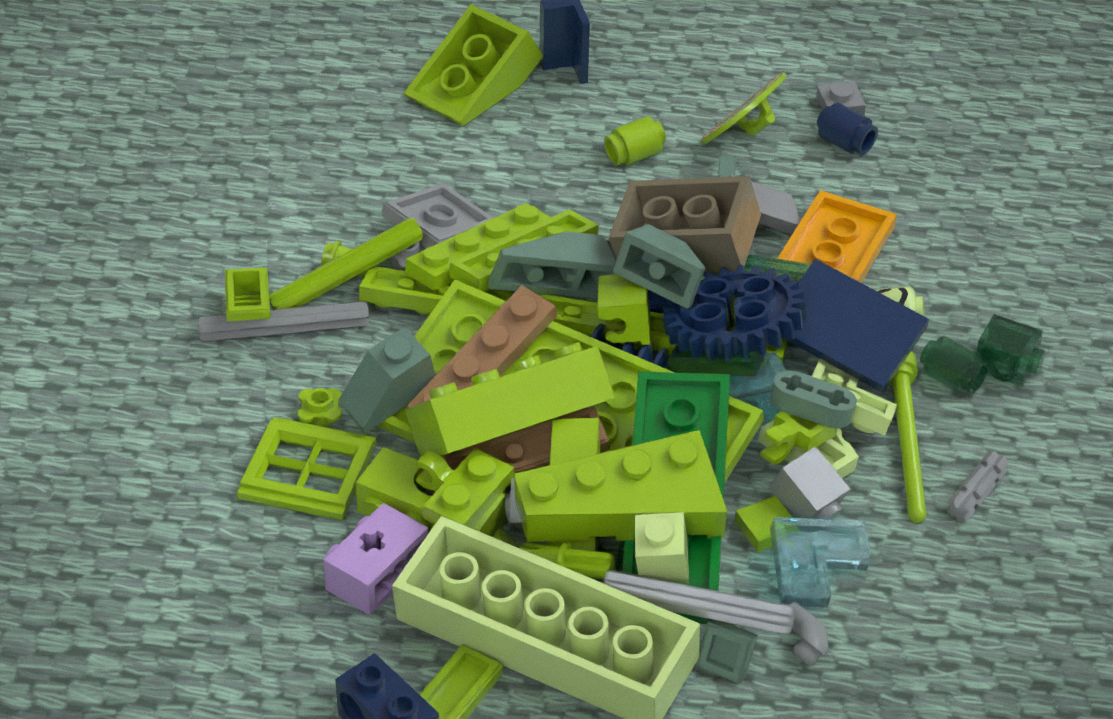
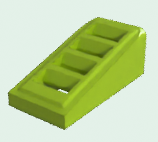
[224,267,271,322]

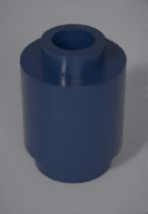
[817,102,878,155]

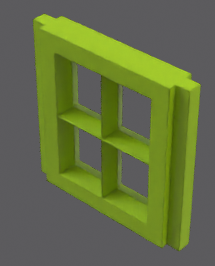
[237,417,377,521]

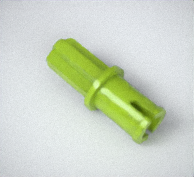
[520,542,615,579]

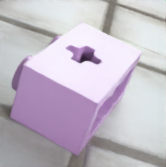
[323,503,428,615]

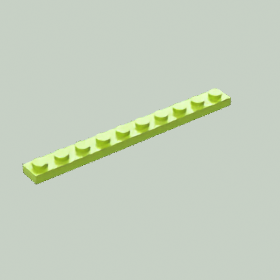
[359,266,788,372]

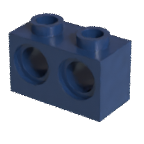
[335,653,439,719]

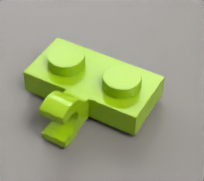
[416,448,514,528]

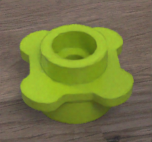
[297,388,342,427]

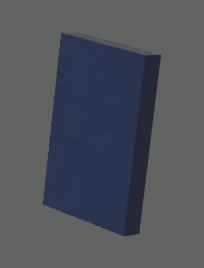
[785,259,929,393]

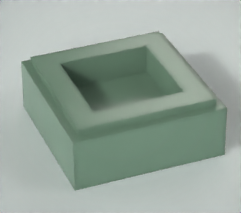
[695,619,758,684]

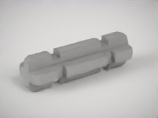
[947,451,1008,522]

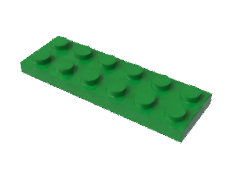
[622,372,730,624]

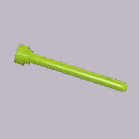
[890,351,927,523]

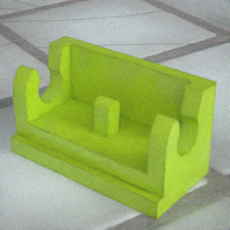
[597,274,650,345]

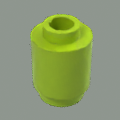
[604,116,666,166]

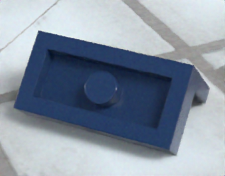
[539,0,590,84]

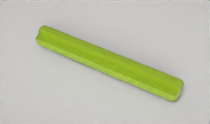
[269,218,423,310]

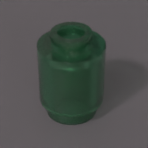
[920,335,989,394]

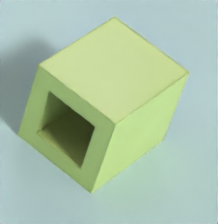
[635,512,689,584]

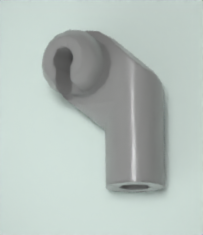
[789,602,828,665]

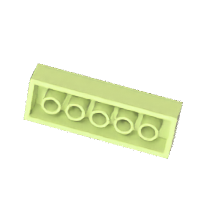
[392,516,700,719]

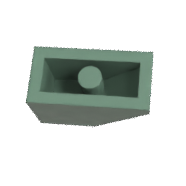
[613,224,705,309]
[339,326,436,433]

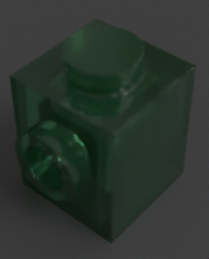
[973,314,1046,387]

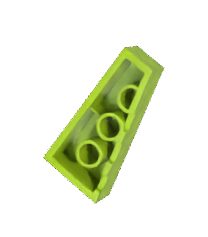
[405,342,615,457]
[514,430,727,542]

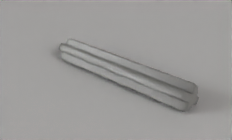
[198,301,369,342]
[603,570,795,634]

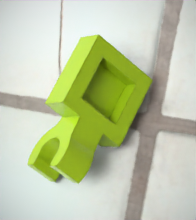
[760,411,837,465]

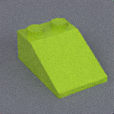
[403,4,543,126]

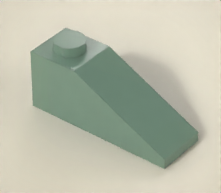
[487,232,616,299]

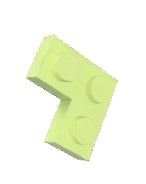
[812,359,897,436]

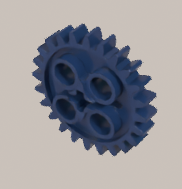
[662,265,807,362]

